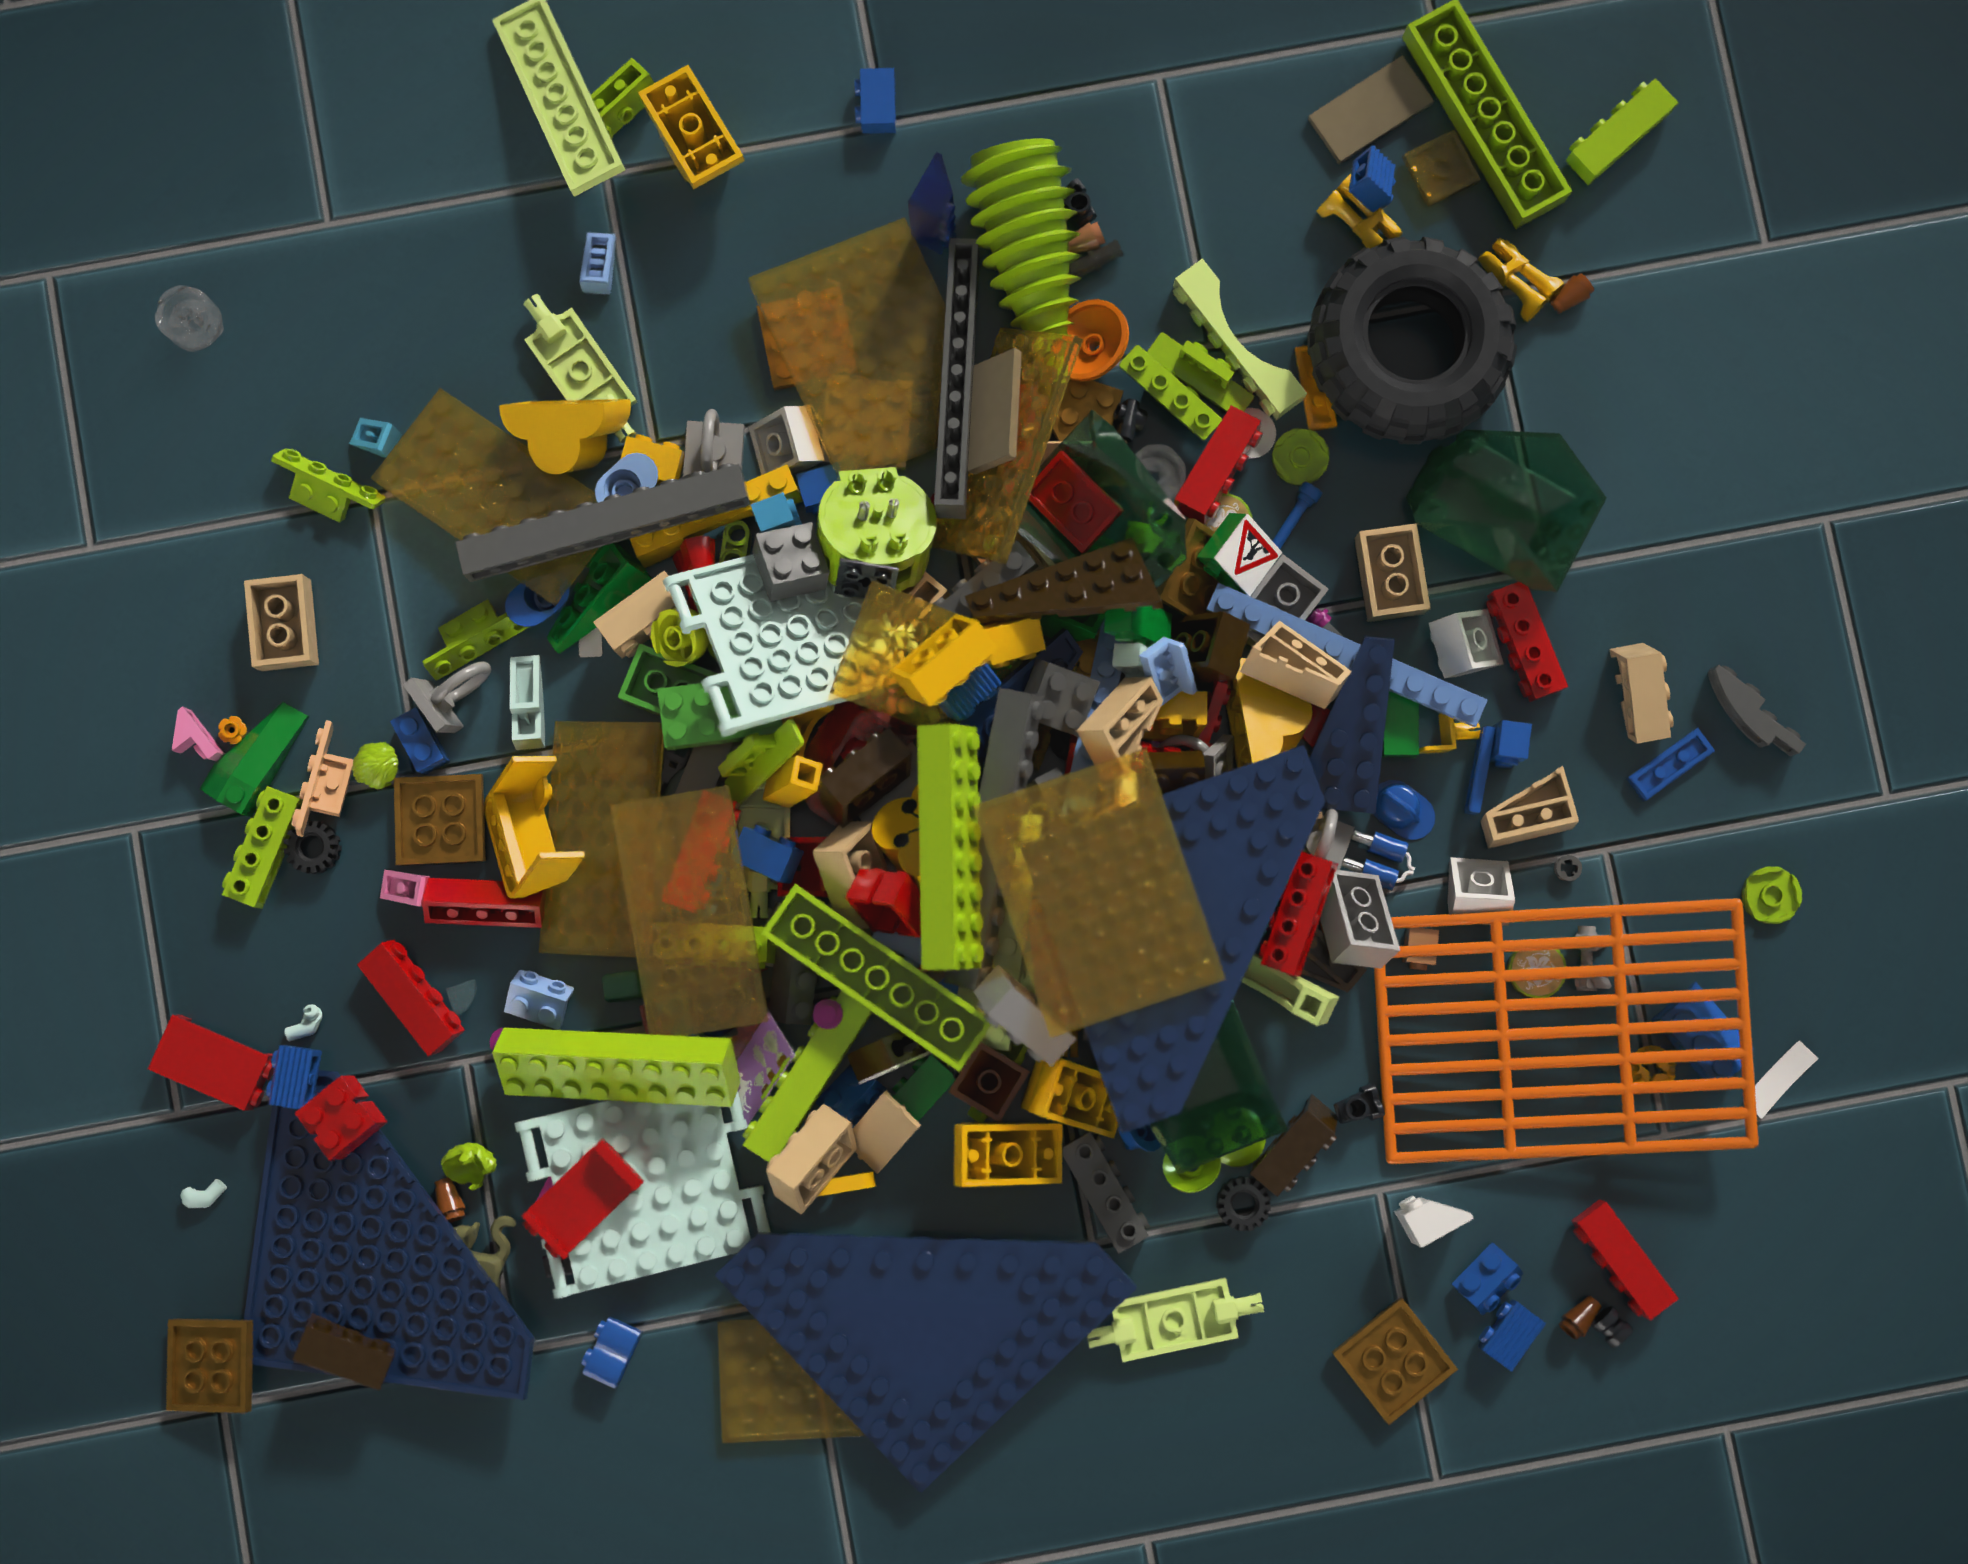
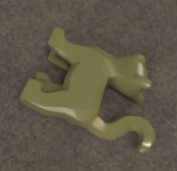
[453,1216,516,1291]

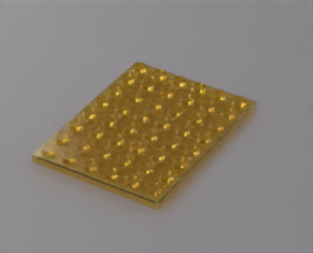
[748,217,946,478]
[973,748,1226,1038]

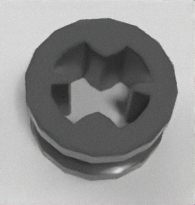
[1554,855,1582,881]

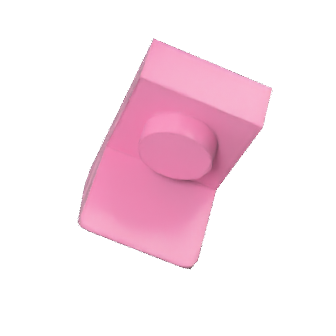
[172,707,225,762]
[380,869,430,906]

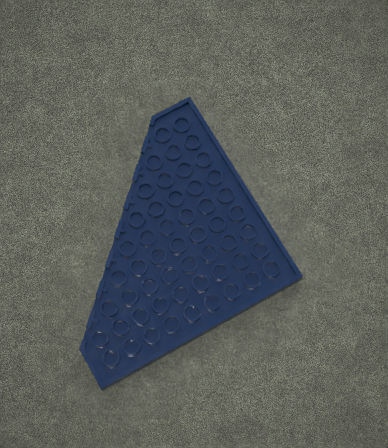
[1020,745,1325,1133]
[244,1070,535,1400]
[715,1232,1137,1493]

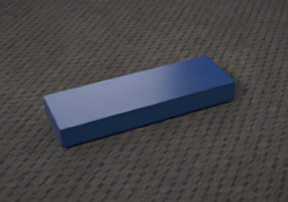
[1464,726,1496,815]
[1626,728,1715,802]

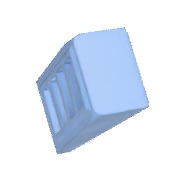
[579,232,616,295]

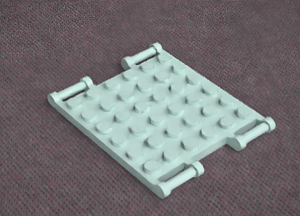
[663,554,918,737]
[514,1091,770,1299]

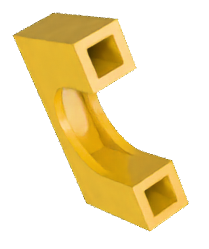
[762,704,835,808]

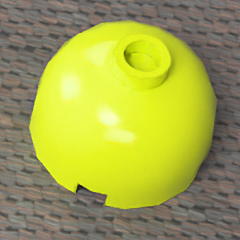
[651,608,710,667]

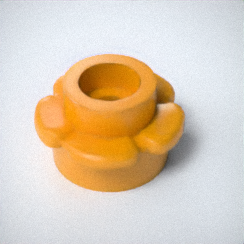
[218,716,247,744]

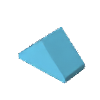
[349,418,402,460]

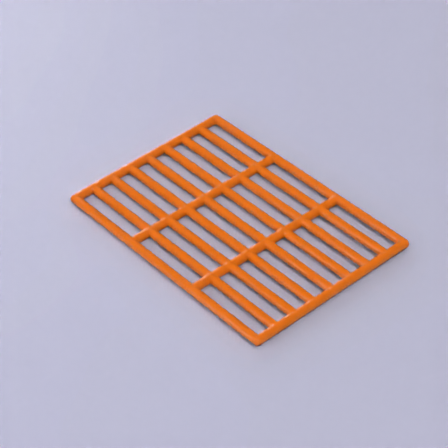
[1374,898,1759,1164]

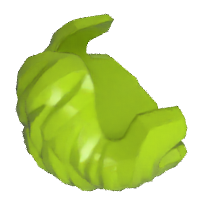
[351,742,398,790]
[441,1142,497,1191]

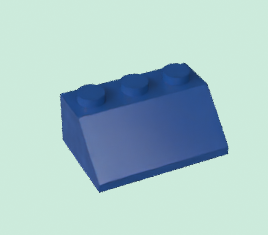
[1651,982,1754,1079]

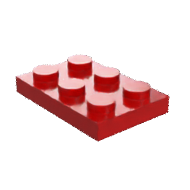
[1022,451,1124,553]

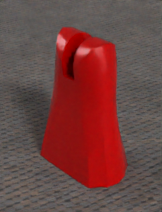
[672,535,715,613]

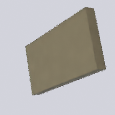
[1308,56,1434,165]
[968,348,1022,474]

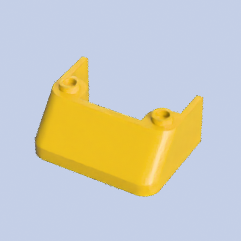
[484,756,585,898]

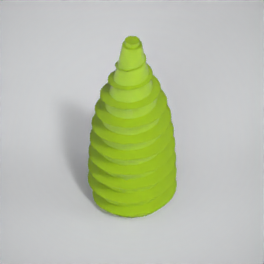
[961,138,1082,386]

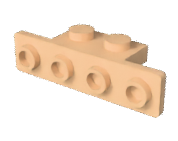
[292,720,353,837]

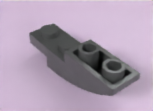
[1707,665,1806,756]

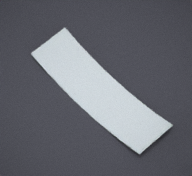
[1755,1040,1819,1119]

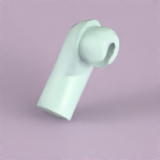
[285,1004,322,1042]
[180,1179,227,1208]

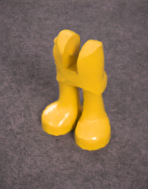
[1316,173,1403,249]
[1478,238,1565,322]

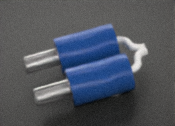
[1342,830,1415,891]

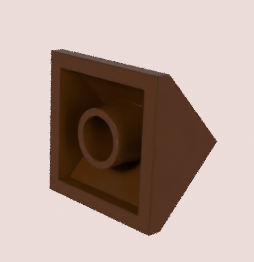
[948,1041,1030,1123]

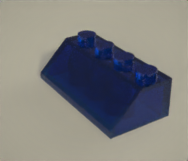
[908,152,957,255]

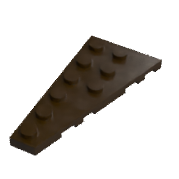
[965,538,1163,624]

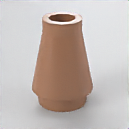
[1068,222,1106,253]

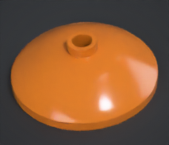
[1066,299,1129,381]

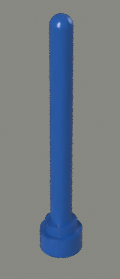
[1272,481,1323,549]

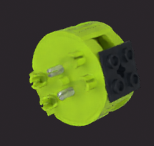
[816,467,937,603]

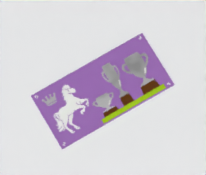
[736,1011,795,1126]

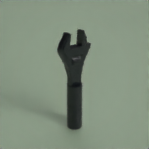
[640,748,691,815]

